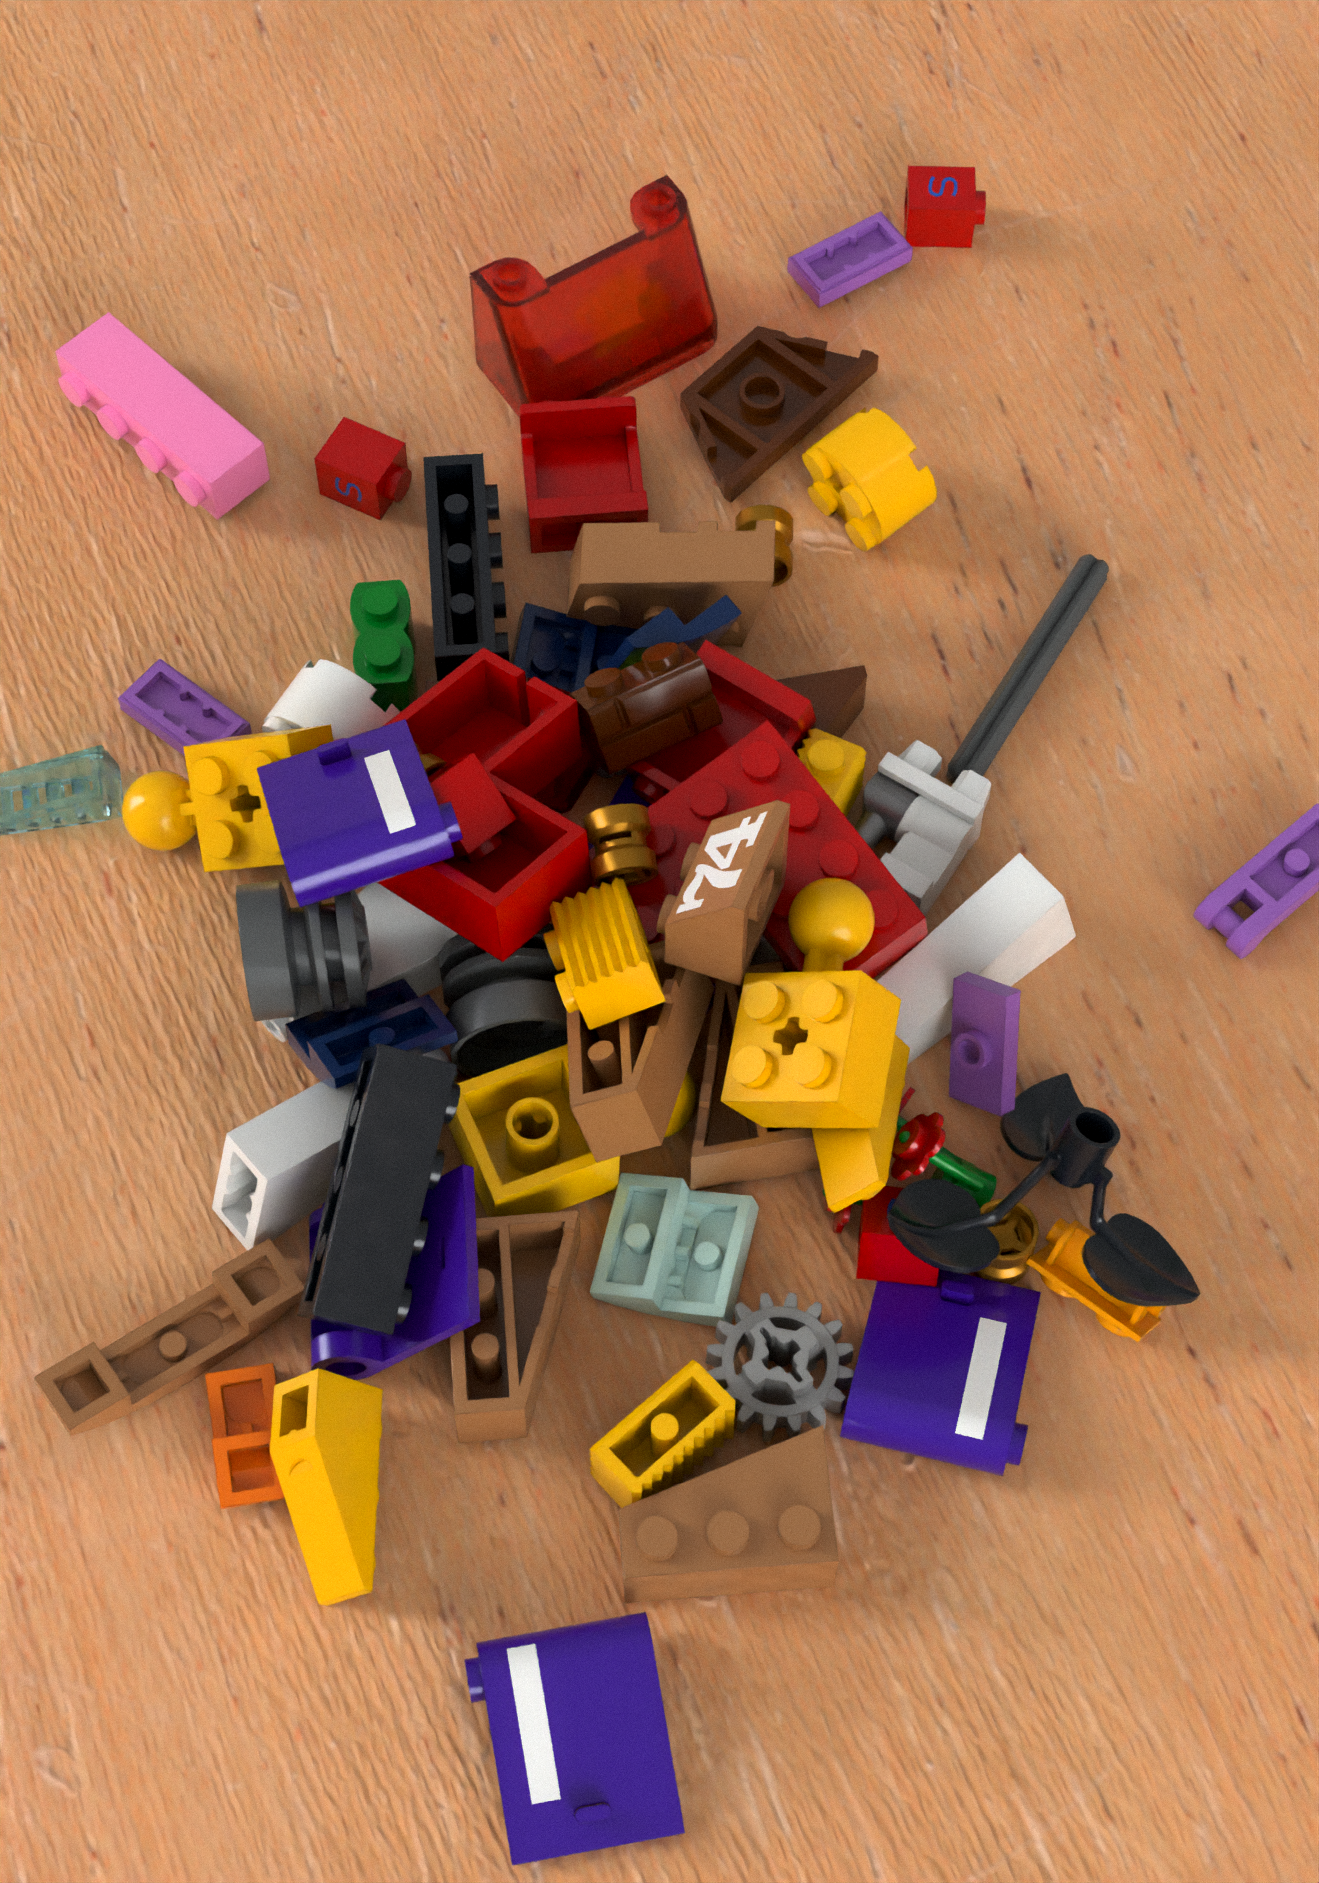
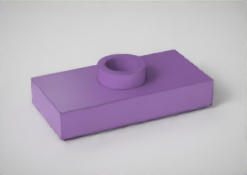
[787,211,913,308]
[118,659,252,756]
[949,971,1021,1117]

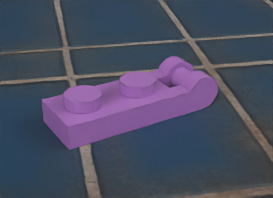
[1193,804,1319,959]

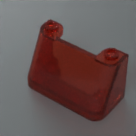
[469,175,718,417]

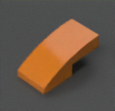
[205,1363,285,1509]

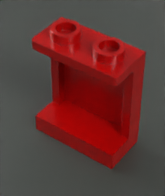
[519,396,648,554]
[626,640,816,805]

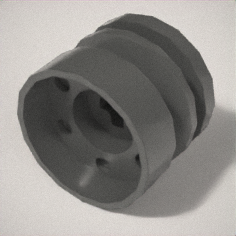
[236,880,373,1022]
[438,923,568,1077]

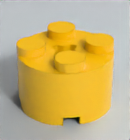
[802,407,937,552]

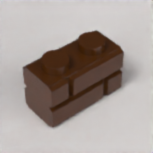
[569,642,723,775]

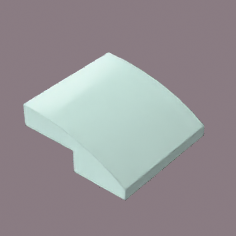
[590,1172,759,1327]

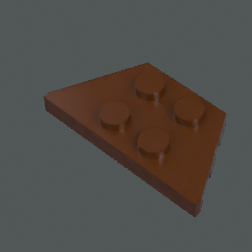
[680,326,879,503]

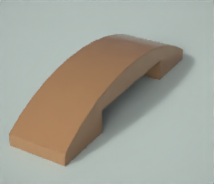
[34,1238,304,1436]

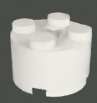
[262,659,400,741]

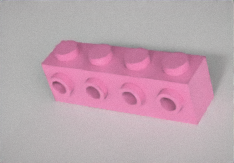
[55,312,270,520]

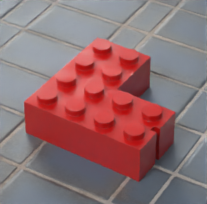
[377,647,592,962]
[584,720,928,979]

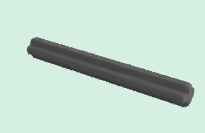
[947,554,1109,784]

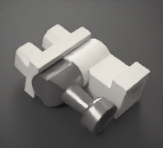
[854,740,991,916]

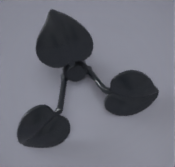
[886,1073,1200,1306]

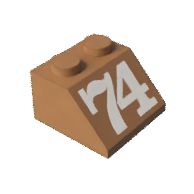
[657,800,790,986]

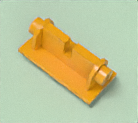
[1026,1218,1167,1342]

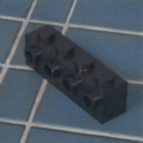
[423,453,510,681]
[297,1043,460,1335]

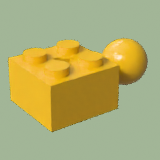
[122,724,333,872]
[721,878,901,1129]
[448,1044,697,1217]

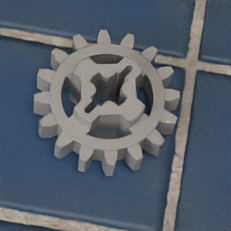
[706,1292,854,1442]

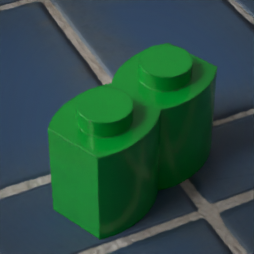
[350,580,419,712]

